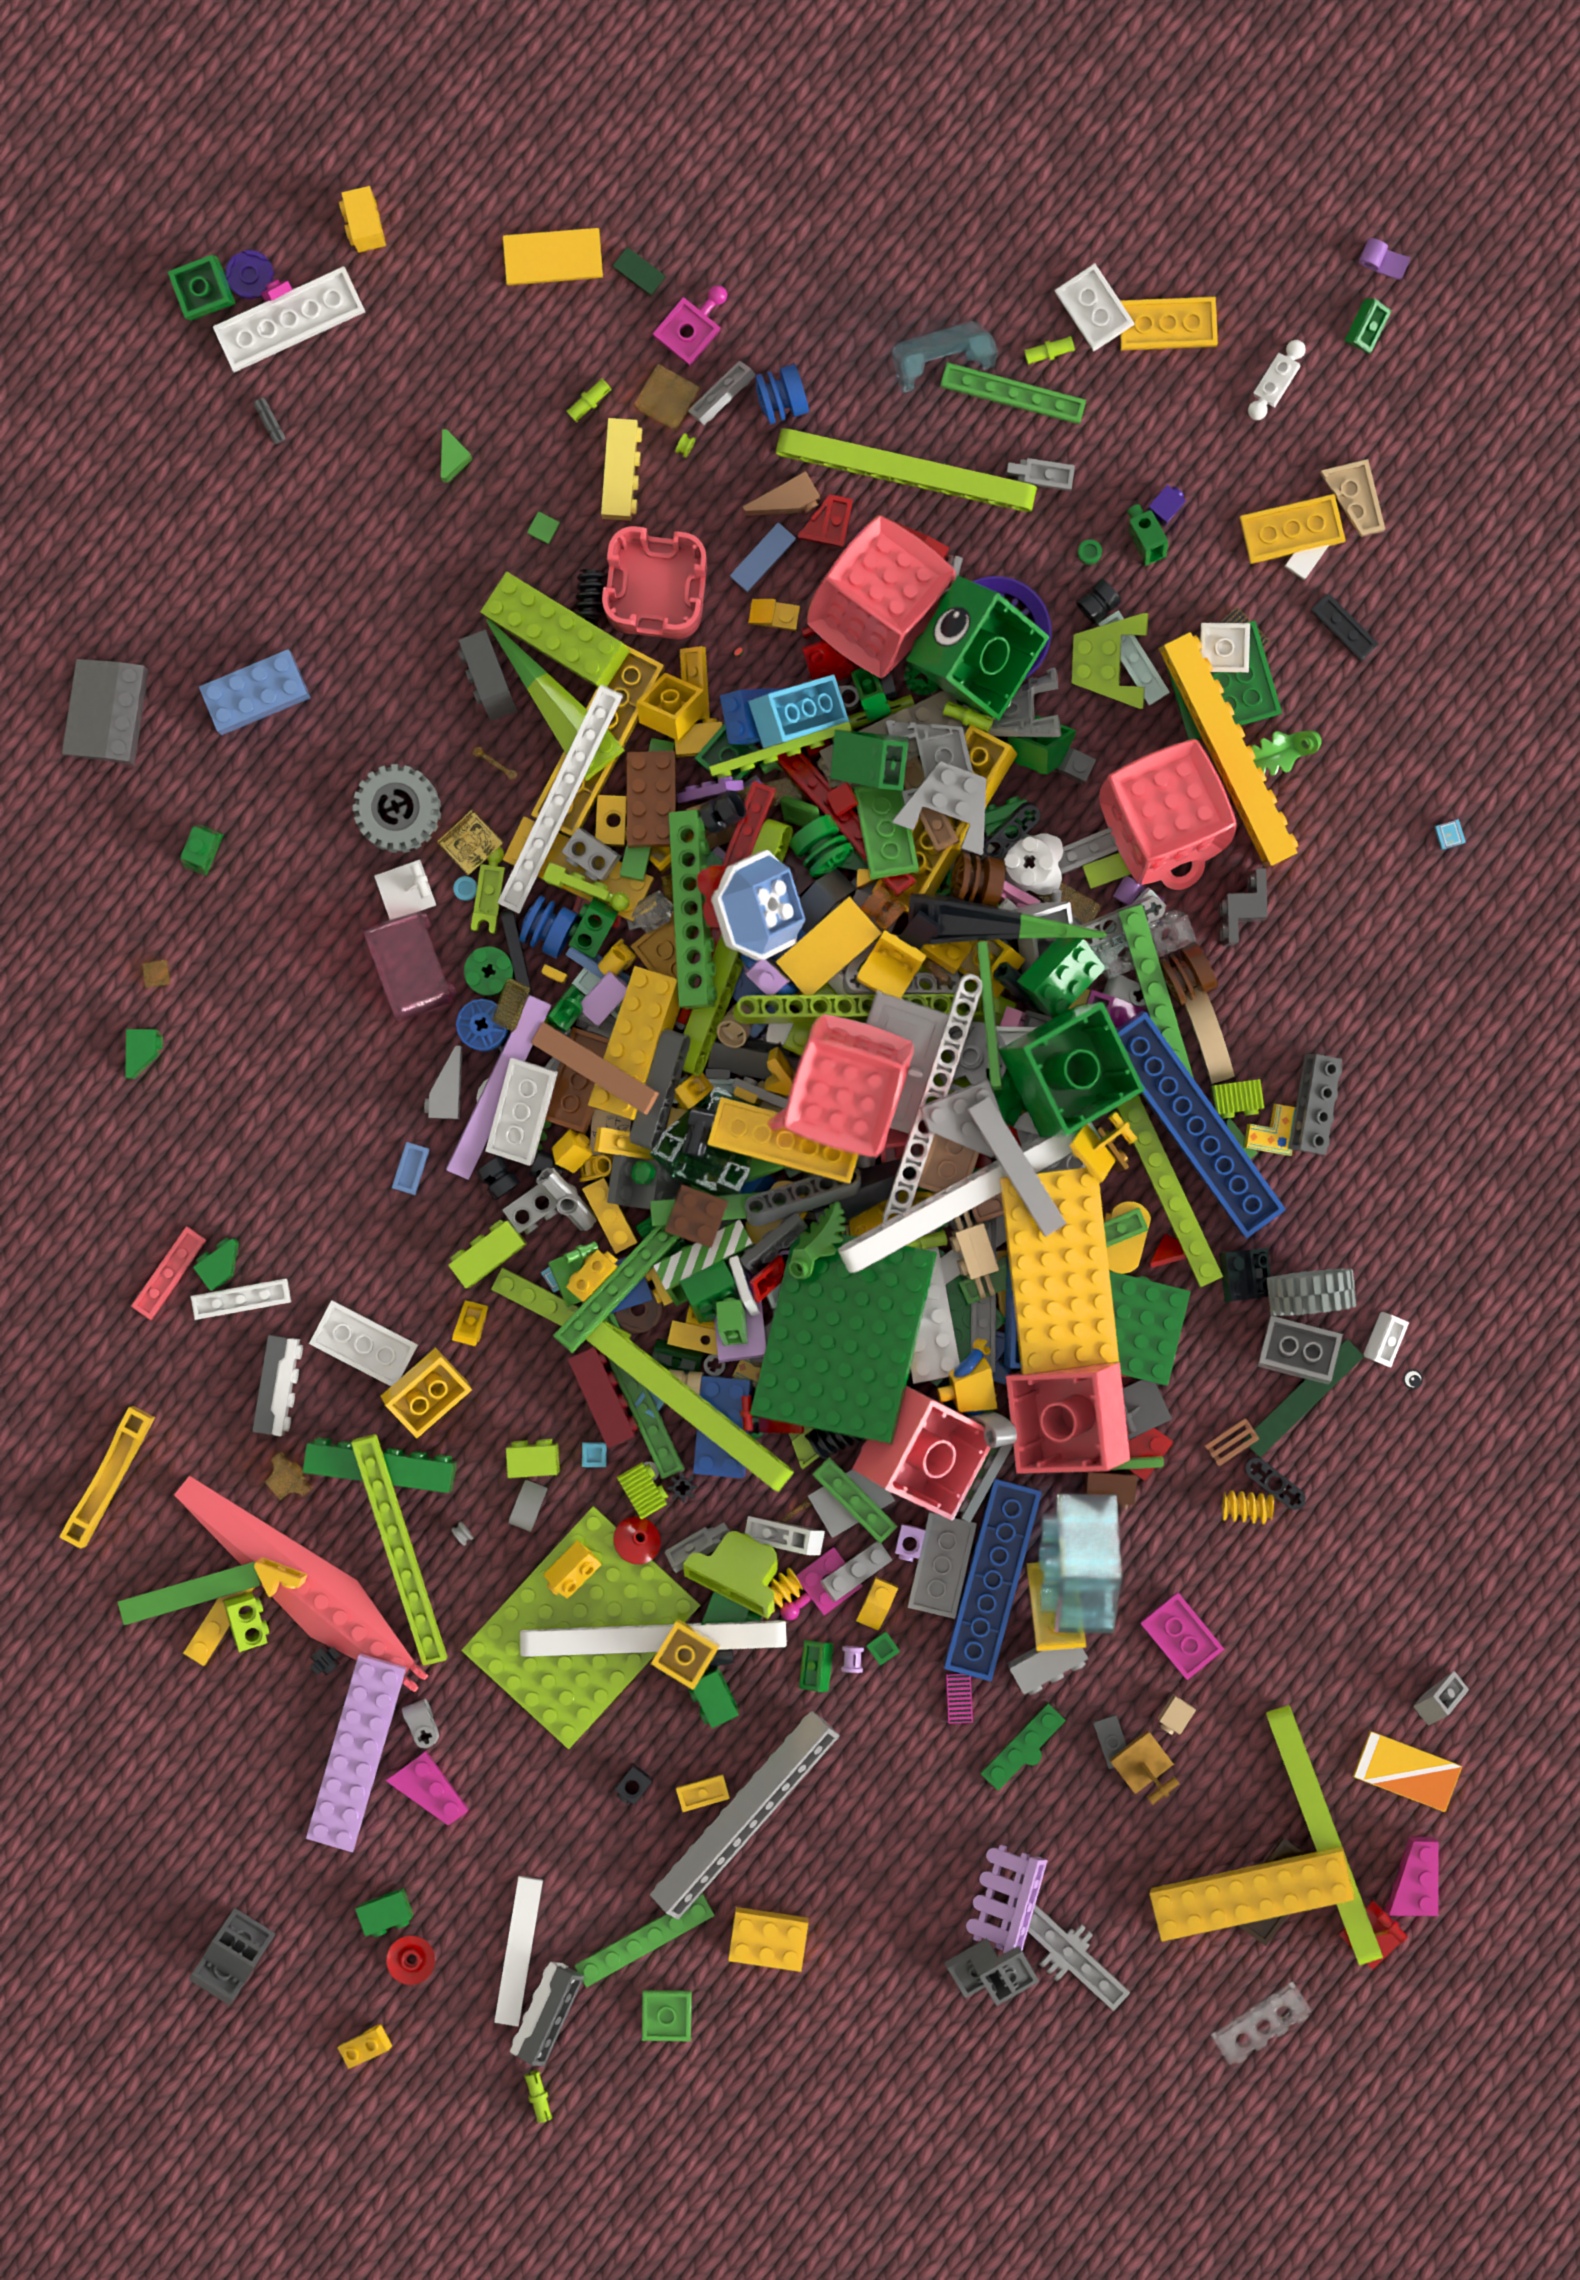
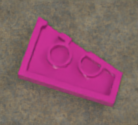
[386,1751,469,1826]

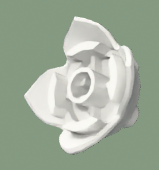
[1002,834,1063,895]

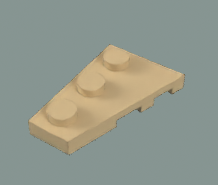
[1320,459,1385,537]

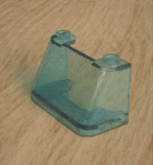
[892,321,998,393]

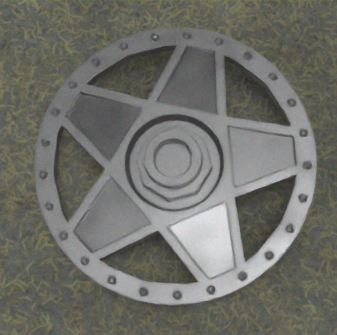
[938,1022,1007,1091]

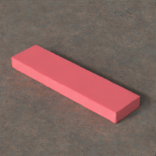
[131,1226,207,1320]

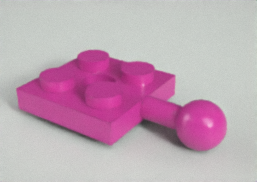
[653,285,727,366]
[780,1547,863,1620]

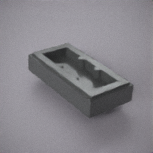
[1093,1714,1127,1769]

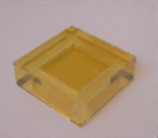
[142,960,171,988]

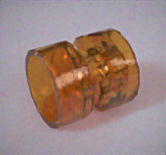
[860,885,906,931]

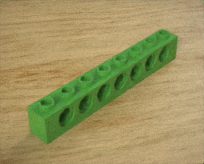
[669,809,717,1010]

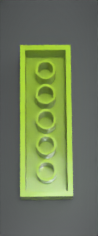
[480,571,630,688]

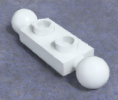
[1248,340,1306,420]

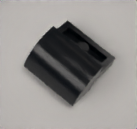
[1219,1248,1271,1302]

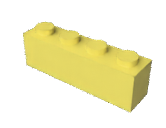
[601,418,642,521]

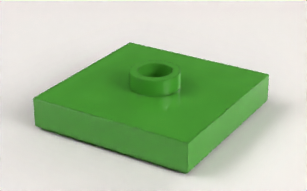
[642,1990,692,2041]

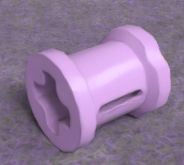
[841,1646,864,1673]

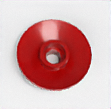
[613,1517,661,1565]
[386,1935,436,1985]

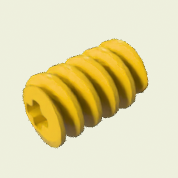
[1222,1490,1274,1525]
[764,1568,803,1618]

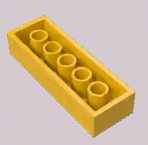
[588,966,680,1121]

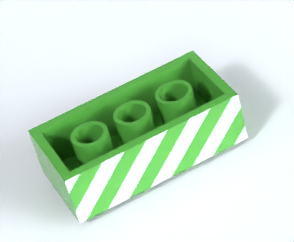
[654,1220,754,1307]

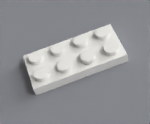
[486,1058,558,1166]
[309,1300,418,1386]

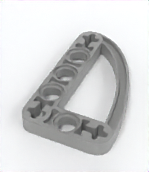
[843,934,959,995]

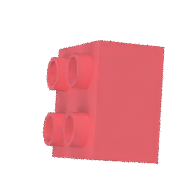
[1006,1363,1130,1473]
[852,1386,990,1521]

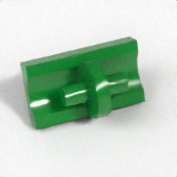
[546,984,586,1033]

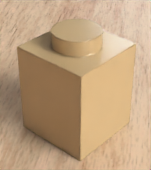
[1157,1694,1196,1735]

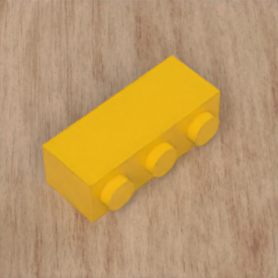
[582,1178,639,1254]

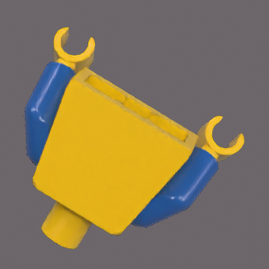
[937,1338,997,1416]

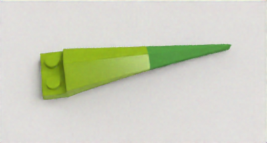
[487,619,625,781]

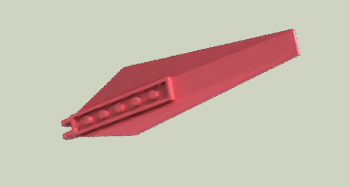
[174,1476,428,1692]

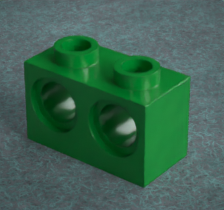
[568,897,619,959]

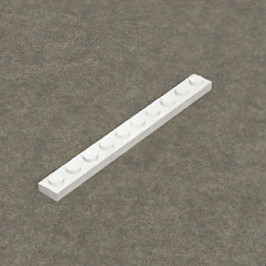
[497,684,623,913]

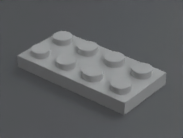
[907,1512,977,1619]

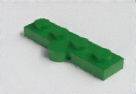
[980,1703,1066,1791]

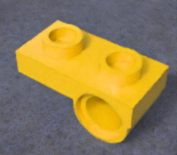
[337,2024,392,2069]

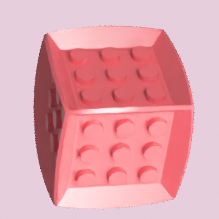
[807,515,956,678]
[1099,739,1236,890]
[767,1014,914,1157]

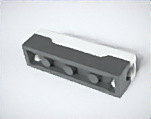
[252,1335,303,1436]
[510,1962,585,2066]

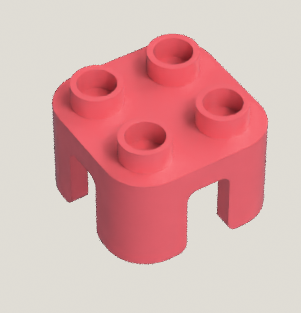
[602,526,707,639]

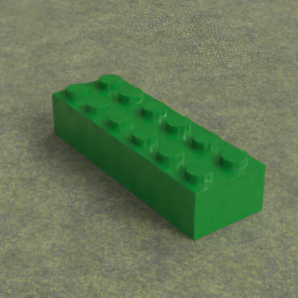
[303,1437,457,1493]

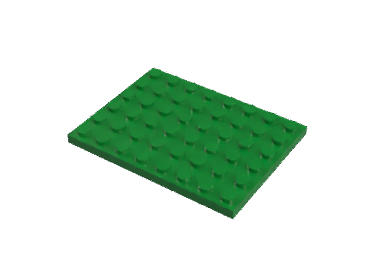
[750,1227,937,1444]

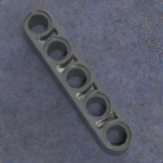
[630,1029,691,1151]
[745,1167,861,1226]

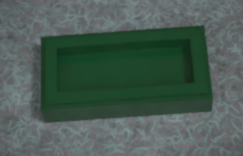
[613,247,666,296]

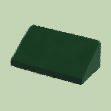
[652,1338,703,1375]

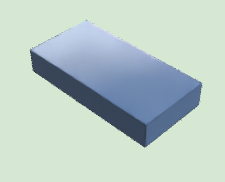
[392,1142,430,1195]

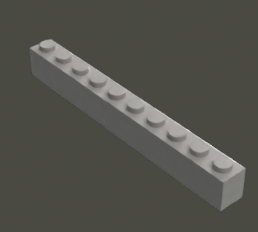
[650,1711,840,1920]

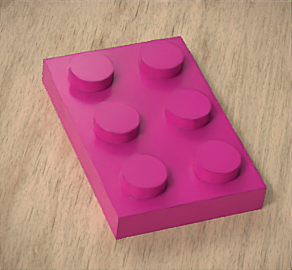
[1140,1592,1225,1680]

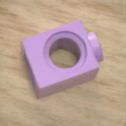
[895,1523,926,1562]

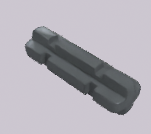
[254,398,285,444]

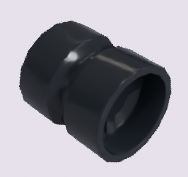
[1076,579,1122,625]
[700,790,746,833]
[475,1156,520,1201]

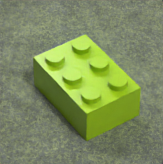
[448,1220,528,1288]

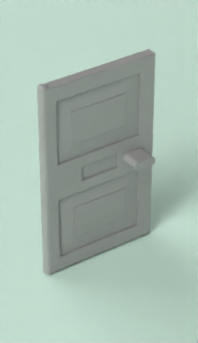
[866,990,950,1134]

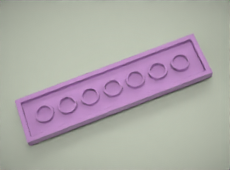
[306,1653,407,1852]

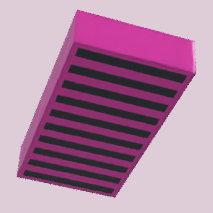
[946,1673,973,1724]

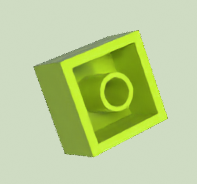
[506,1439,560,1478]

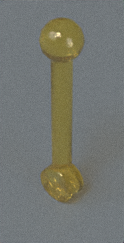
[473,747,517,780]
[777,1498,812,1523]

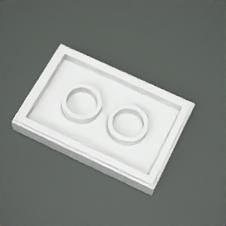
[1054,263,1134,351]

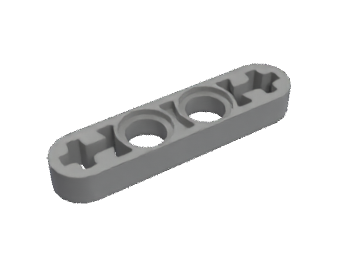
[1080,896,1165,947]

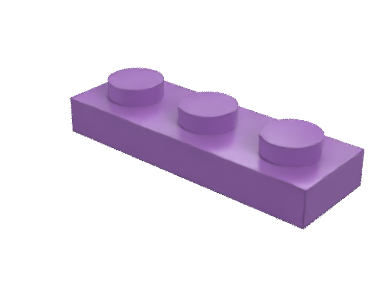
[676,777,744,803]

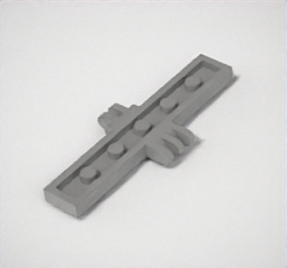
[1015,1899,1130,2011]

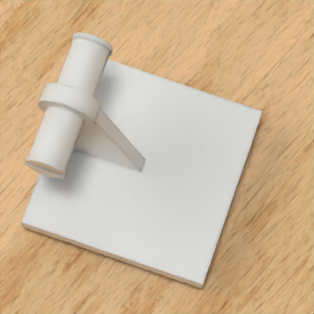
[375,860,436,921]

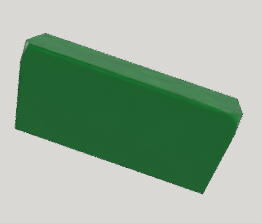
[1344,298,1391,354]
[799,1640,834,1692]

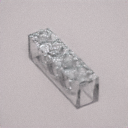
[1092,910,1197,979]
[1211,1981,1312,2064]

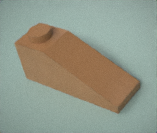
[743,471,820,516]

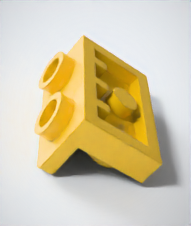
[920,941,974,975]

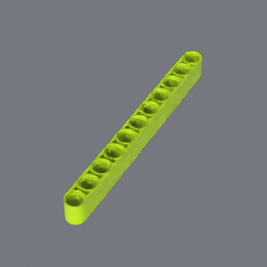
[775,428,1037,512]
[682,819,793,1076]
[733,994,999,1024]
[586,1319,794,1492]
[1266,1704,1383,1965]

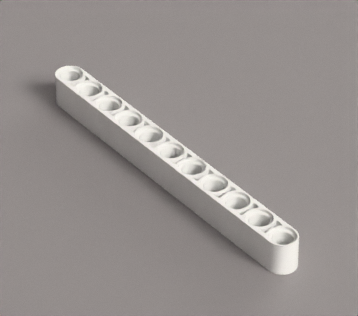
[883,974,982,1222]
[838,1132,1076,1273]
[520,1620,787,1656]

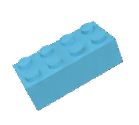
[748,675,849,748]

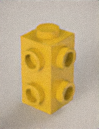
[566,1250,618,1302]
[543,1540,602,1599]

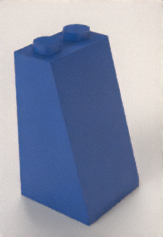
[720,688,796,746]

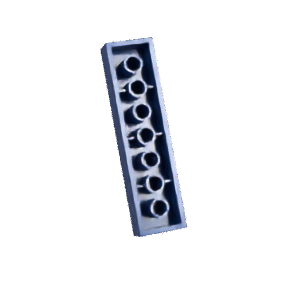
[943,1478,1042,1682]

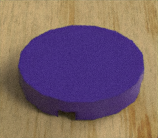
[225,250,274,300]

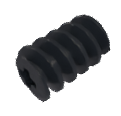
[575,569,608,622]
[807,1429,863,1459]

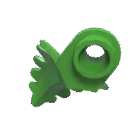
[1251,730,1322,776]
[789,1201,846,1279]

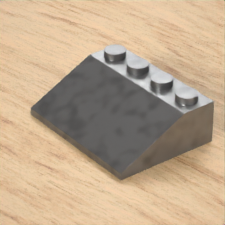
[62,659,149,765]

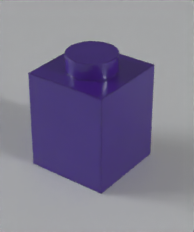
[1146,485,1186,527]

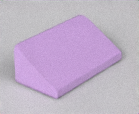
[580,971,628,1026]

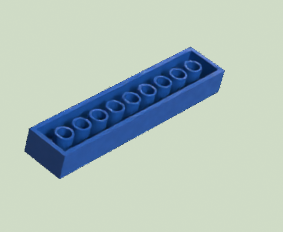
[1116,1011,1286,1239]

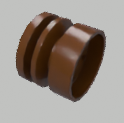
[950,852,1005,907]
[1159,942,1218,1006]

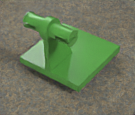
[548,1241,598,1307]

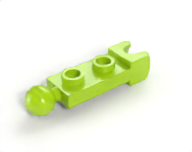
[471,846,505,934]
[542,862,630,911]

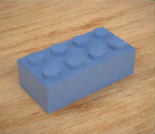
[199,649,311,735]

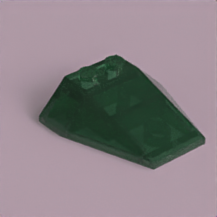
[650,1087,760,1196]

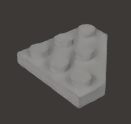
[919,1079,1003,1157]

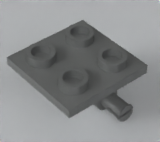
[1122,1380,1172,1440]

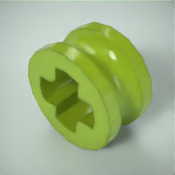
[675,433,696,458]

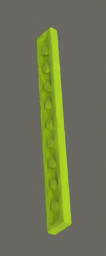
[1116,1095,1223,1288]
[351,1434,447,1666]

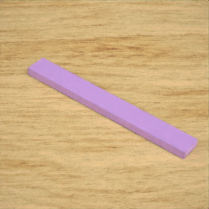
[446,994,551,1180]

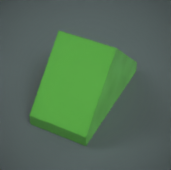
[441,429,472,483]

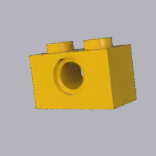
[595,795,627,847]

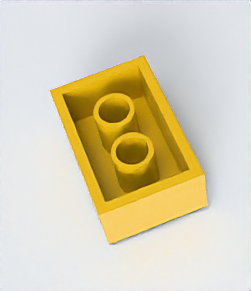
[381,1347,472,1438]
[728,1907,808,1972]

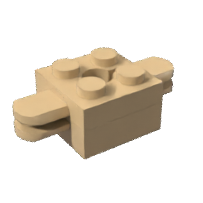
[949,1211,999,1300]

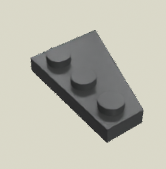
[739,1212,808,1276]

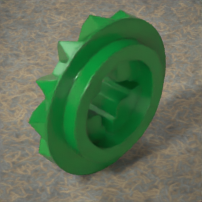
[904,663,940,695]

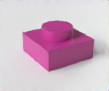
[260,279,292,301]

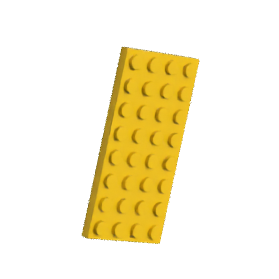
[1000,1167,1119,1374]

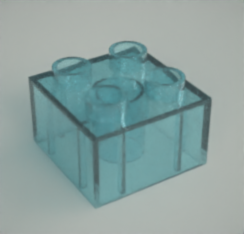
[1039,1494,1121,1633]

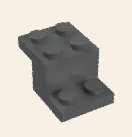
[1218,868,1268,947]
[607,1155,688,1210]
[189,1908,275,2005]
[944,1938,1039,2006]

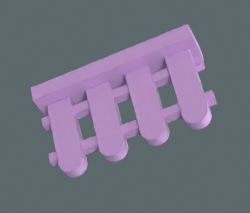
[966,1845,1048,1953]

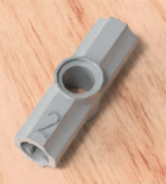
[536,1168,597,1231]

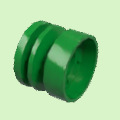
[789,815,854,879]

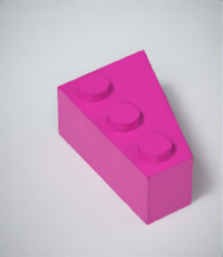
[1385,1837,1438,1916]

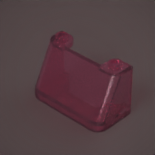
[363,911,457,1022]

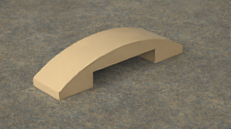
[1184,987,1235,1084]

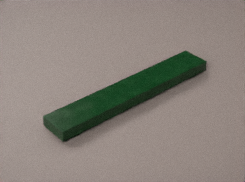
[1242,1339,1364,1458]

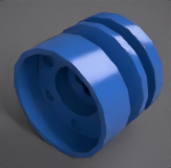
[755,363,809,425]
[519,895,578,959]
[456,999,510,1052]

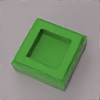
[527,511,560,545]

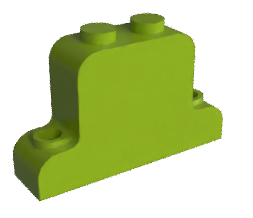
[683,1531,778,1619]

